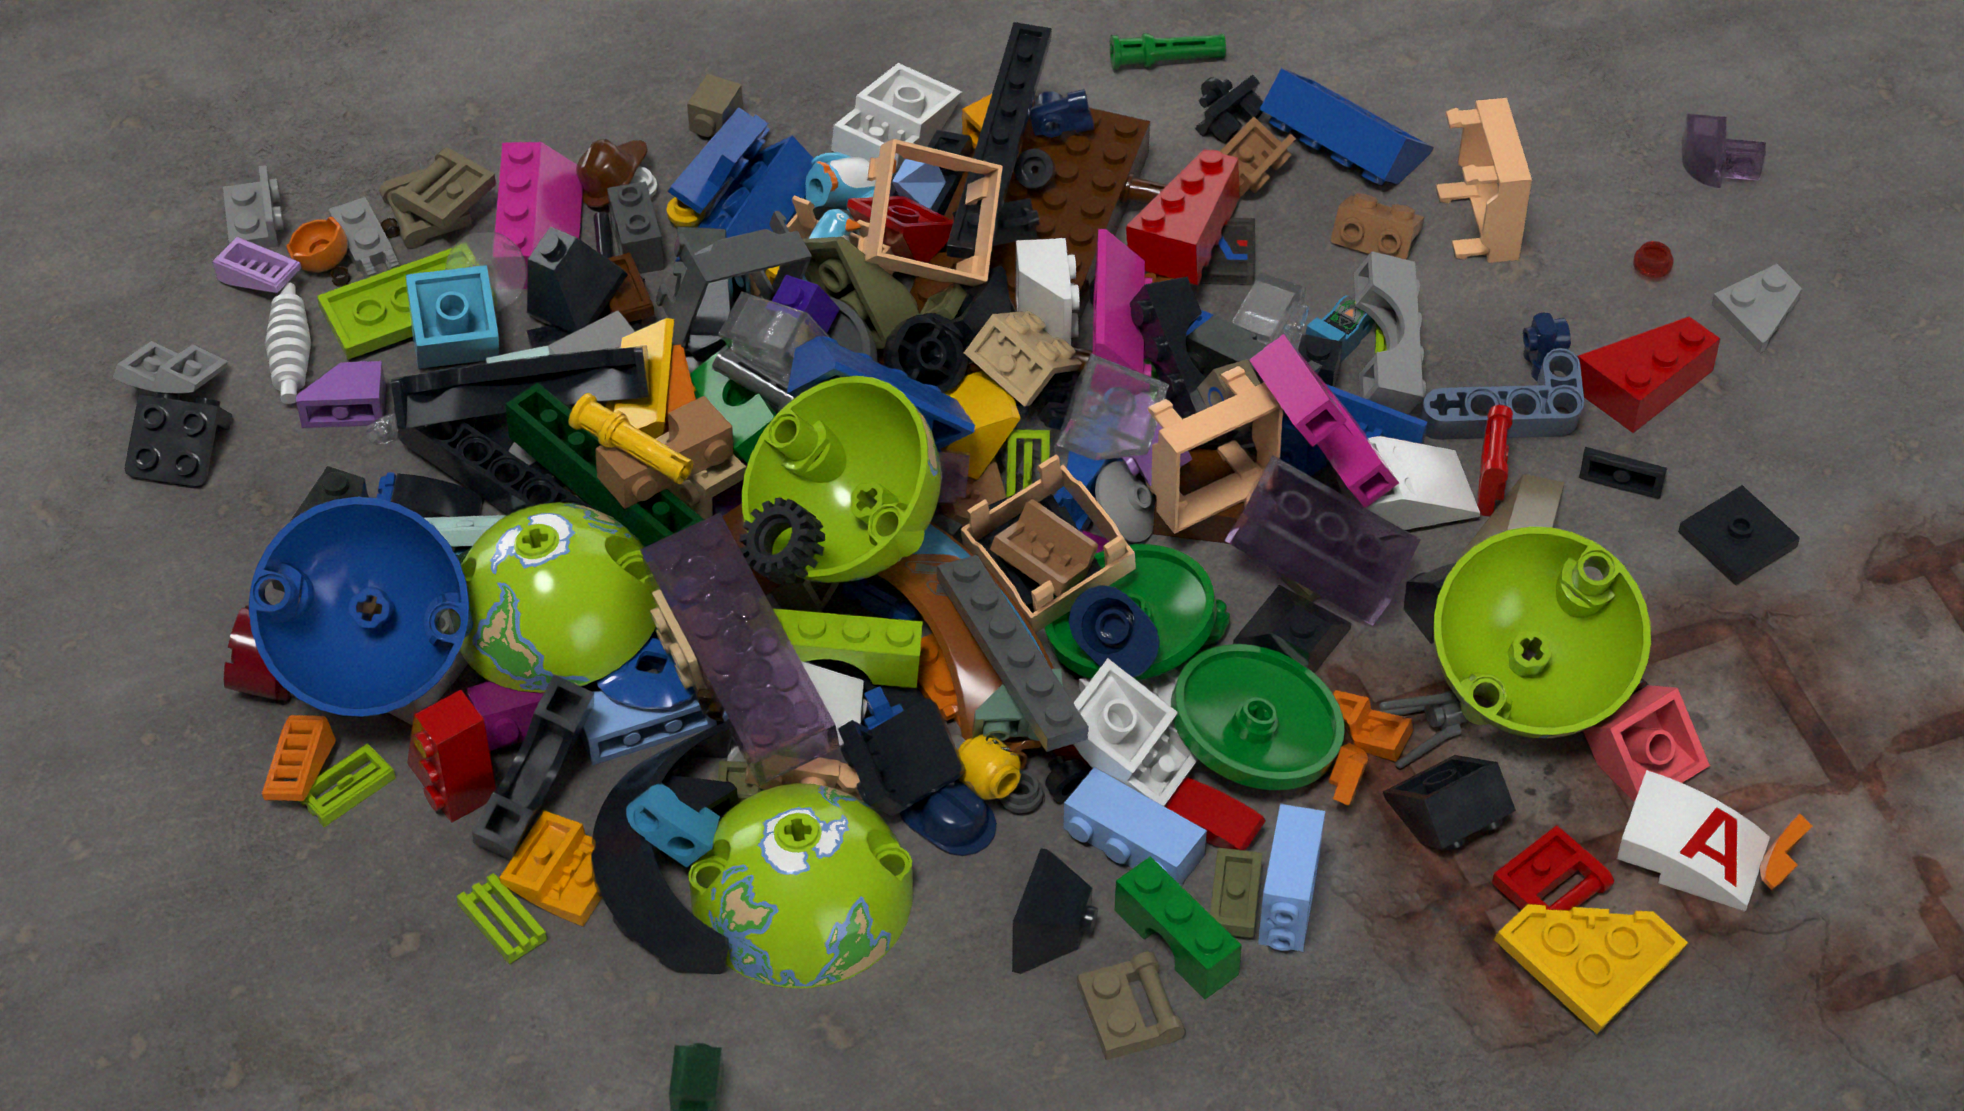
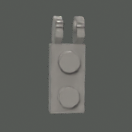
[328,197,400,278]

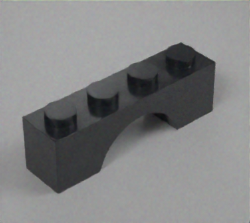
[1129,277,1239,449]
[472,674,594,861]

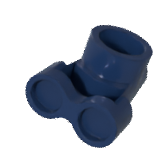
[1030,89,1094,137]
[1523,312,1571,381]

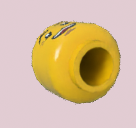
[958,734,1021,800]

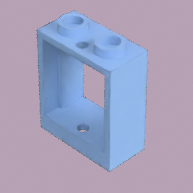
[1258,804,1325,952]

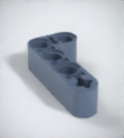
[1419,348,1584,439]

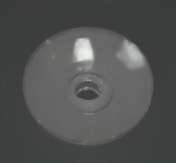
[445,231,527,311]

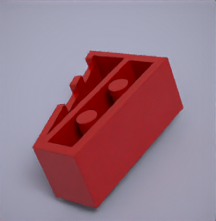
[1577,316,1721,433]
[407,690,496,823]

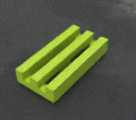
[1006,429,1050,498]
[299,743,396,827]
[456,873,547,964]

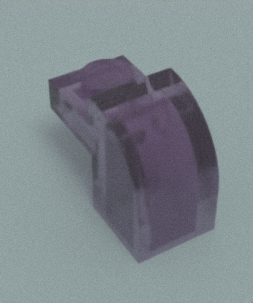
[1682,114,1766,188]

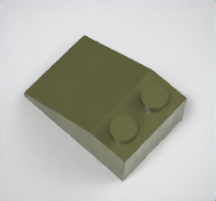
[803,237,920,349]

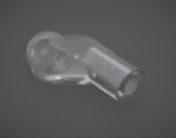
[366,407,399,445]

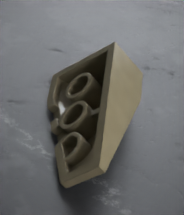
[1457,474,1564,561]

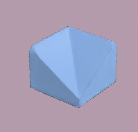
[892,159,946,209]

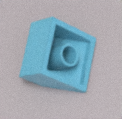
[406,265,499,369]

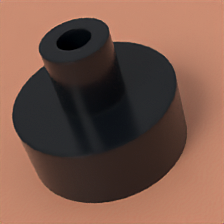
[1014,149,1056,191]
[1045,756,1090,803]

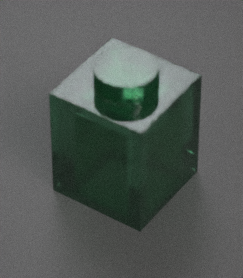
[669,1043,724,1111]

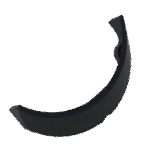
[391,345,649,430]
[591,721,733,974]

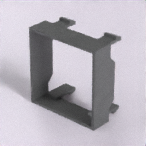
[656,211,812,352]

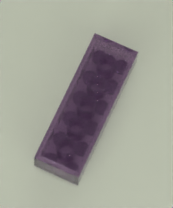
[640,513,840,786]

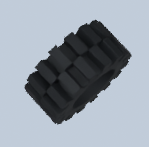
[739,498,825,584]

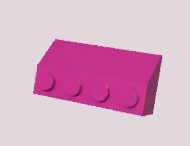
[493,142,583,289]
[1091,229,1152,405]

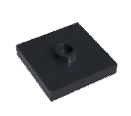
[1678,485,1800,585]

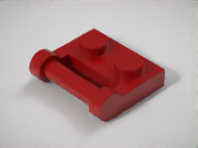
[1477,405,1513,517]
[1492,825,1614,911]

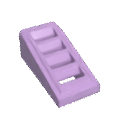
[212,237,301,293]

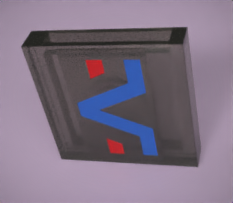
[1199,218,1255,285]

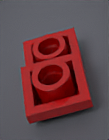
[1164,777,1266,851]

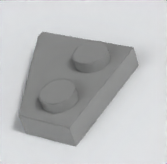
[1712,264,1802,353]

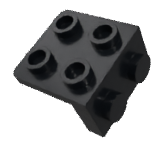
[124,392,232,487]
[837,698,965,816]

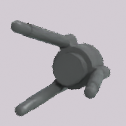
[1378,690,1468,769]

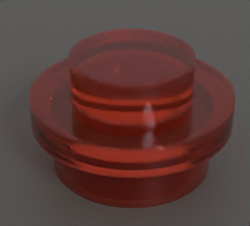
[1633,241,1674,278]

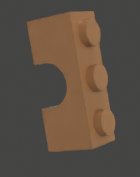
[596,396,733,509]

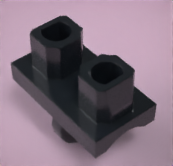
[1195,75,1263,144]

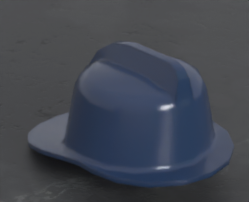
[1069,585,1160,677]
[900,781,997,856]

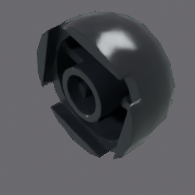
[883,313,968,393]

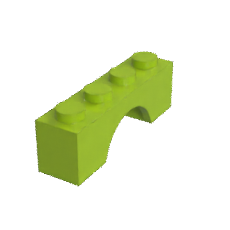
[743,606,922,688]

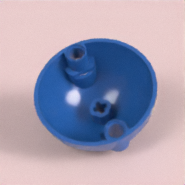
[249,497,473,717]

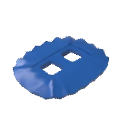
[596,593,725,709]

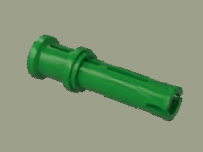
[1109,33,1226,69]

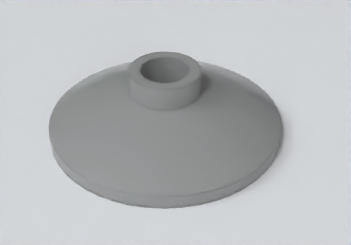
[1095,461,1155,543]

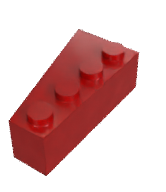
[1126,149,1240,285]

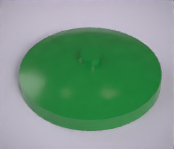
[1045,544,1217,681]
[1171,644,1344,790]

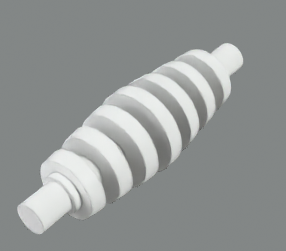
[266,283,311,404]

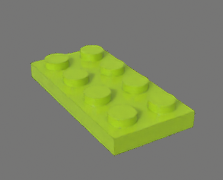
[317,243,498,360]

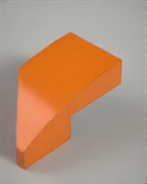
[1333,690,1414,762]
[1329,743,1368,805]
[1760,813,1813,890]

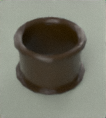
[380,218,400,238]
[331,266,350,287]

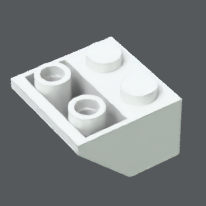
[1015,238,1080,345]

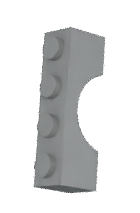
[1354,251,1426,414]

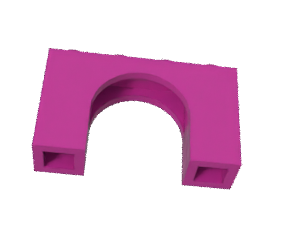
[1250,334,1399,508]

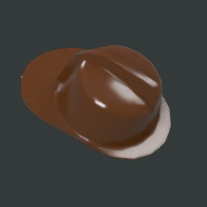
[576,139,648,207]

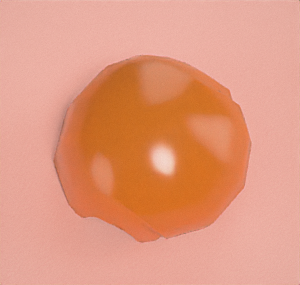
[286,217,348,273]

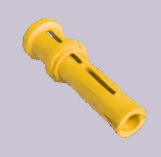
[568,393,694,485]

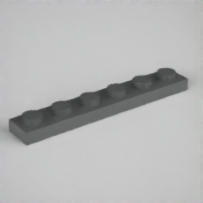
[937,555,1089,752]

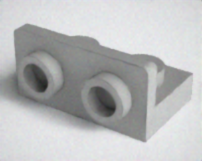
[223,165,284,248]

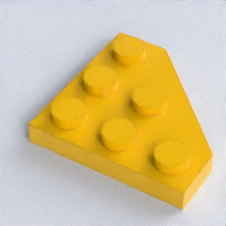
[1494,904,1688,1034]

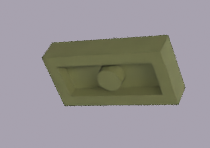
[1210,848,1263,938]

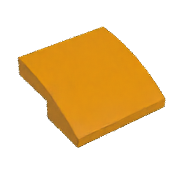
[499,810,602,927]

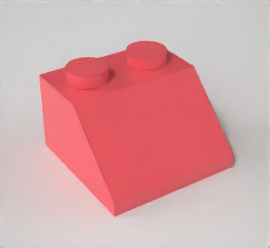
[1583,685,1710,803]

